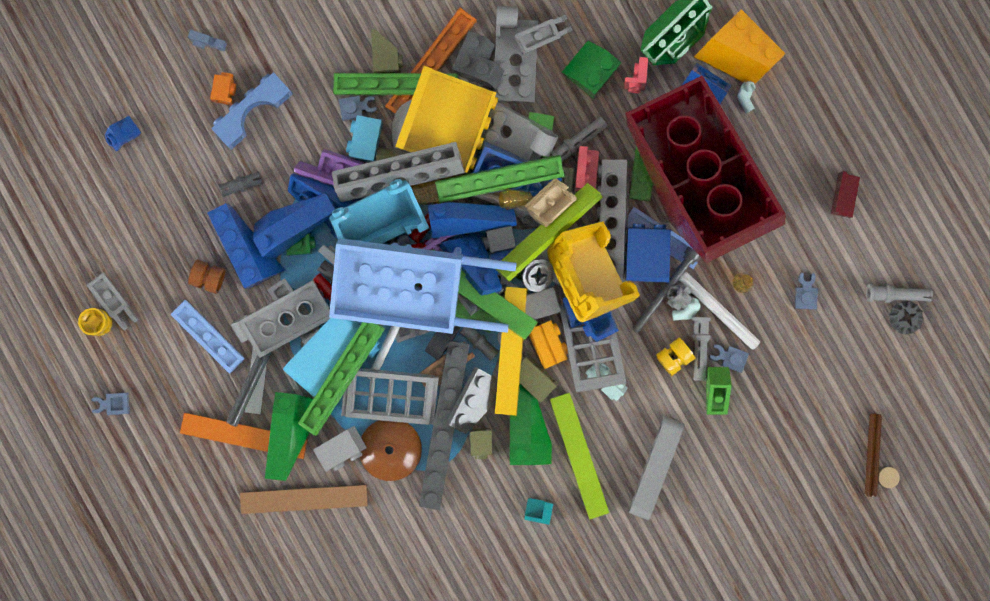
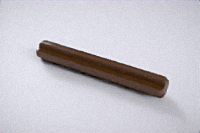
[864,413,882,497]

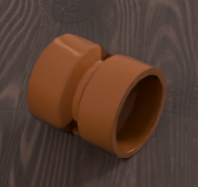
[188,259,226,294]

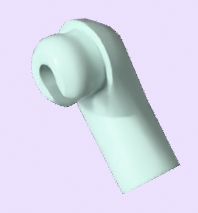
[737,81,756,113]
[672,297,700,321]

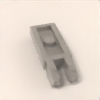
[514,15,573,55]
[87,272,139,331]

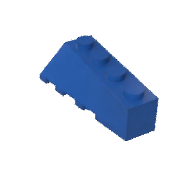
[207,203,286,289]

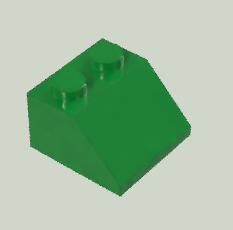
[561,41,622,99]

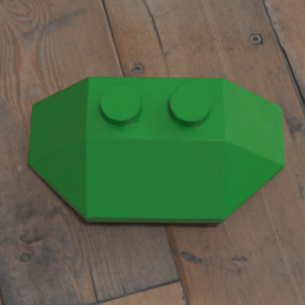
[640,0,712,66]

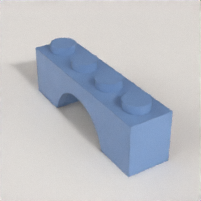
[211,72,293,150]

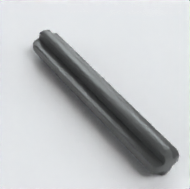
[227,352,271,427]

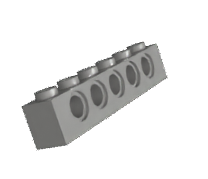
[332,142,464,202]
[597,160,630,283]

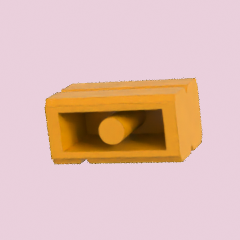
[529,320,568,369]

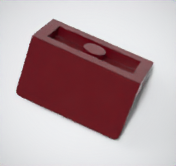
[830,171,860,218]

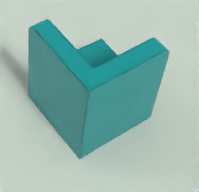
[524,498,553,525]

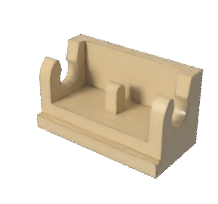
[525,178,577,227]

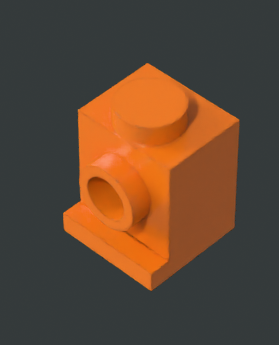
[210,72,237,105]

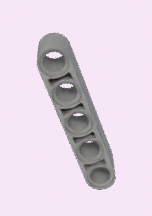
[628,416,684,520]

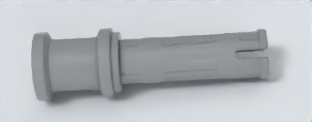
[550,116,608,162]
[866,283,933,303]
[692,317,711,381]

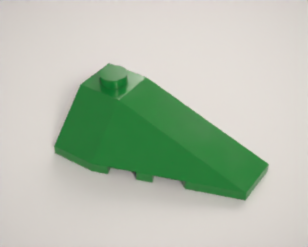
[509,383,552,465]

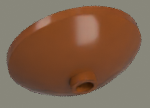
[360,420,422,481]

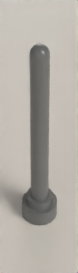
[633,246,701,332]

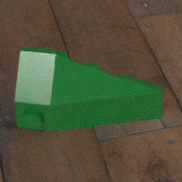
[265,392,313,481]

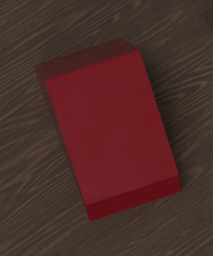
[625,76,786,263]

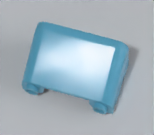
[329,179,429,244]
[283,318,381,397]

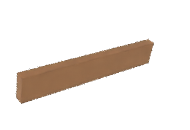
[240,485,368,514]

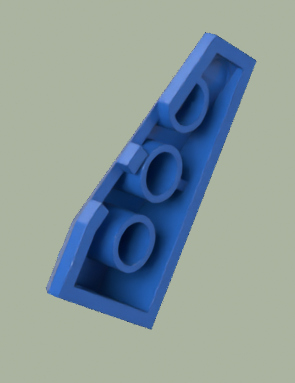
[288,173,363,239]

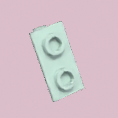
[586,363,628,401]

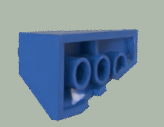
[471,141,562,196]
[253,194,336,258]
[428,202,517,238]

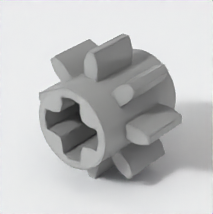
[667,283,693,311]

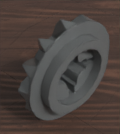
[521,258,554,292]
[889,301,924,334]

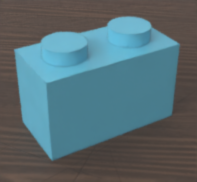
[346,115,383,163]

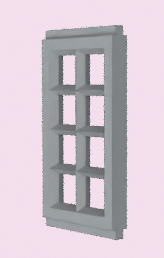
[559,304,626,393]
[341,368,439,425]

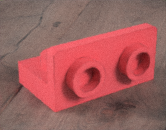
[624,57,648,93]
[574,146,599,191]

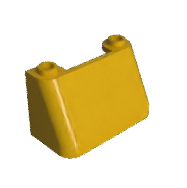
[547,221,640,322]

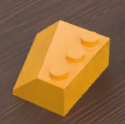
[694,9,786,84]

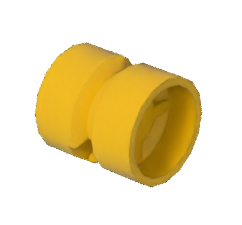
[78,308,112,336]
[655,337,695,376]

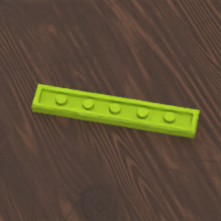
[496,183,603,282]
[550,393,609,520]

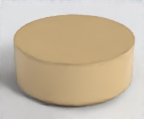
[878,467,900,488]

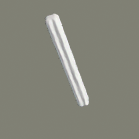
[679,272,760,349]

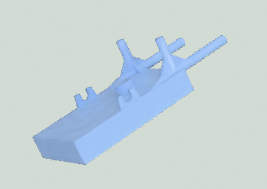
[329,238,517,334]

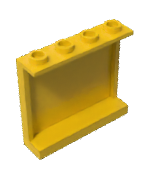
[395,66,498,173]

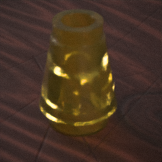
[499,189,532,210]
[733,272,754,293]

